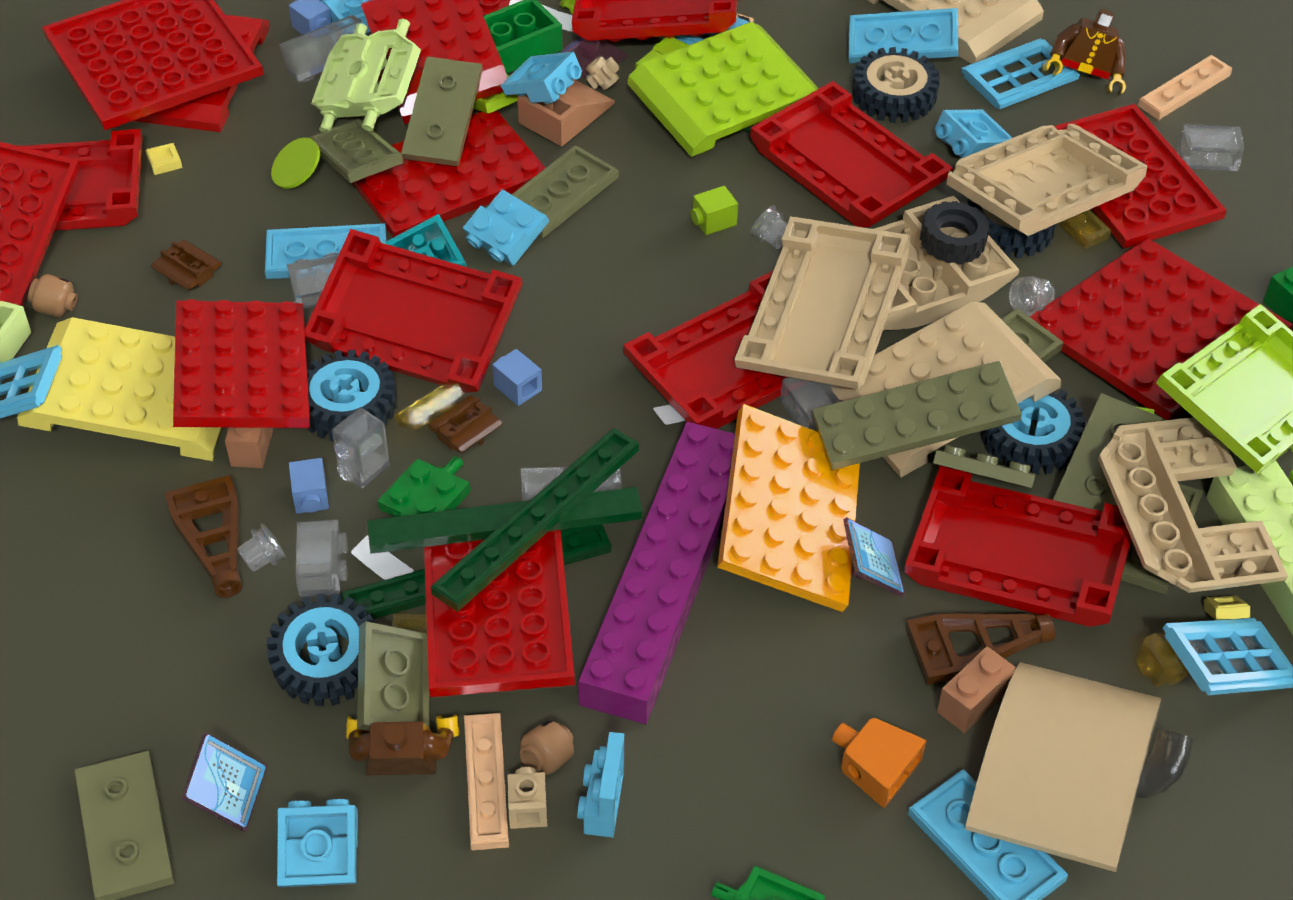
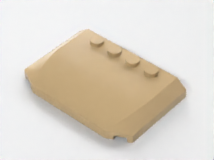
[947,123,1147,236]

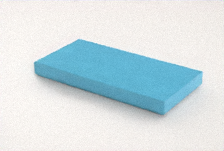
[849,8,958,63]
[265,223,387,279]
[908,769,1068,900]

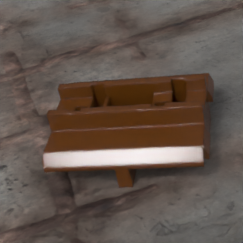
[151,240,222,290]
[427,395,503,454]

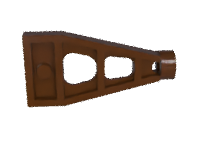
[164,475,242,598]
[906,614,1055,685]

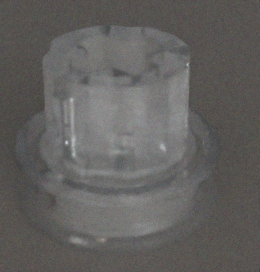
[750,205,787,249]
[1009,276,1055,316]
[237,523,287,572]

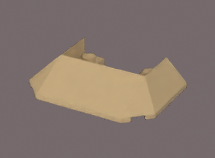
[1098,417,1288,593]

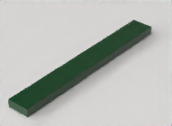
[431,428,639,612]
[367,487,642,554]
[340,525,611,619]

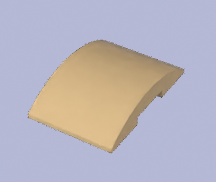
[875,196,1019,330]
[965,662,1161,872]

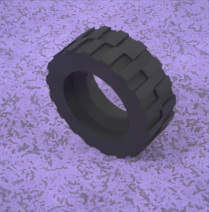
[920,201,990,264]

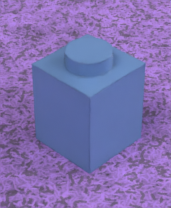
[288,0,333,41]
[492,349,542,406]
[289,458,329,514]

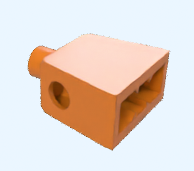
[832,718,926,808]

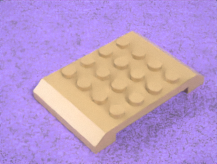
[868,0,1044,64]
[735,216,910,390]
[829,302,1061,478]

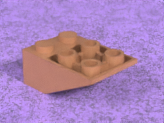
[517,80,615,147]

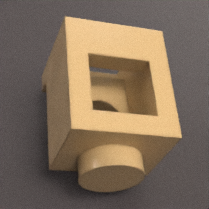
[507,767,547,829]

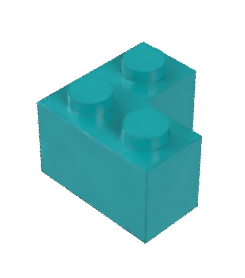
[385,214,468,267]

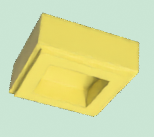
[146,143,182,175]
[1204,595,1250,620]

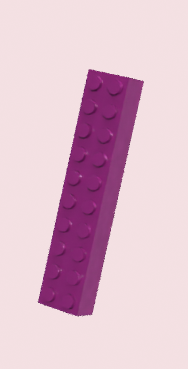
[578,422,735,725]

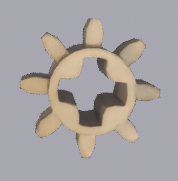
[586,56,619,90]

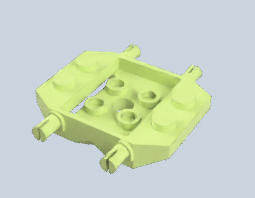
[311,19,421,132]

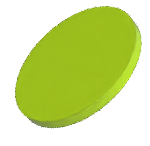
[271,138,320,189]

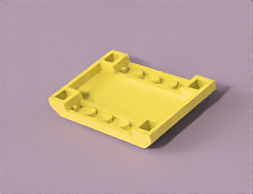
[17,317,224,461]

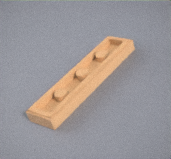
[1138,55,1232,120]
[464,713,509,851]

